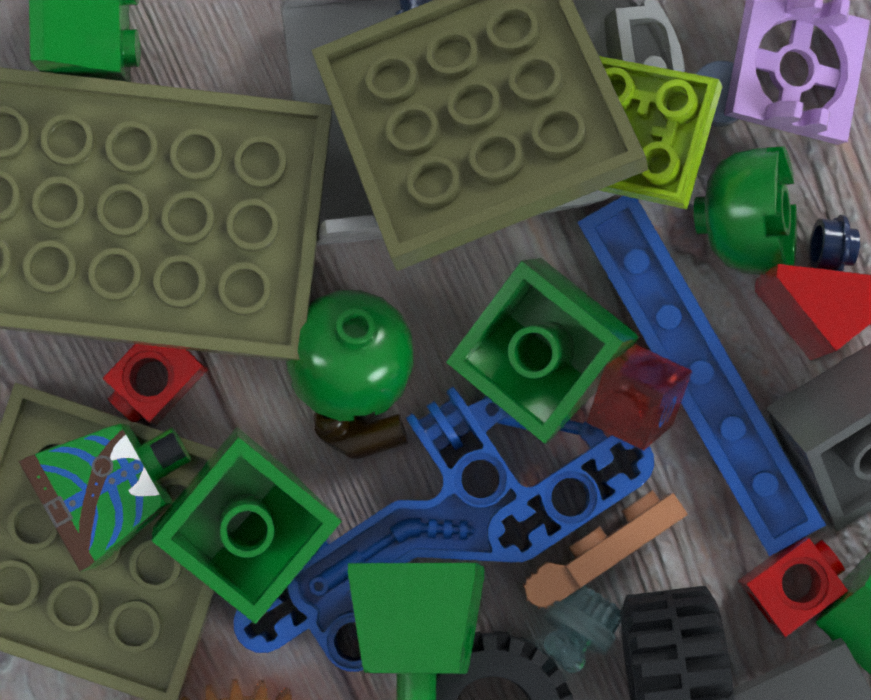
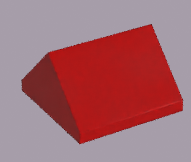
[755,264,871,361]

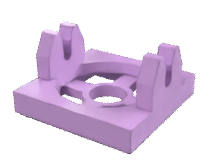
[724,0,870,145]

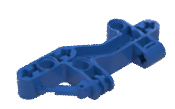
[234,386,654,672]

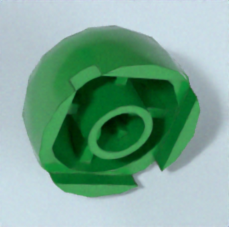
[693,146,797,275]
[286,290,414,421]

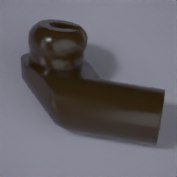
[313,413,408,459]

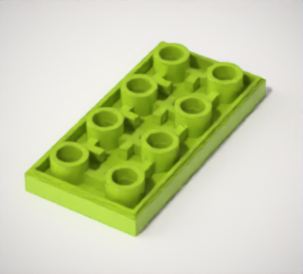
[599,56,723,210]

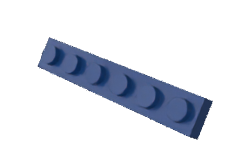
[577,196,826,557]

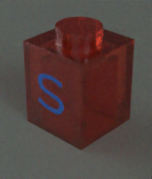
[586,344,692,451]

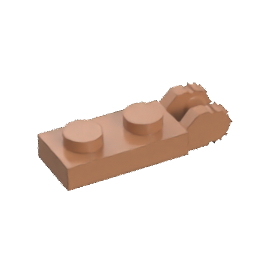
[523,490,688,609]

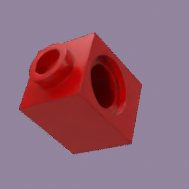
[102,344,209,425]
[738,537,848,637]

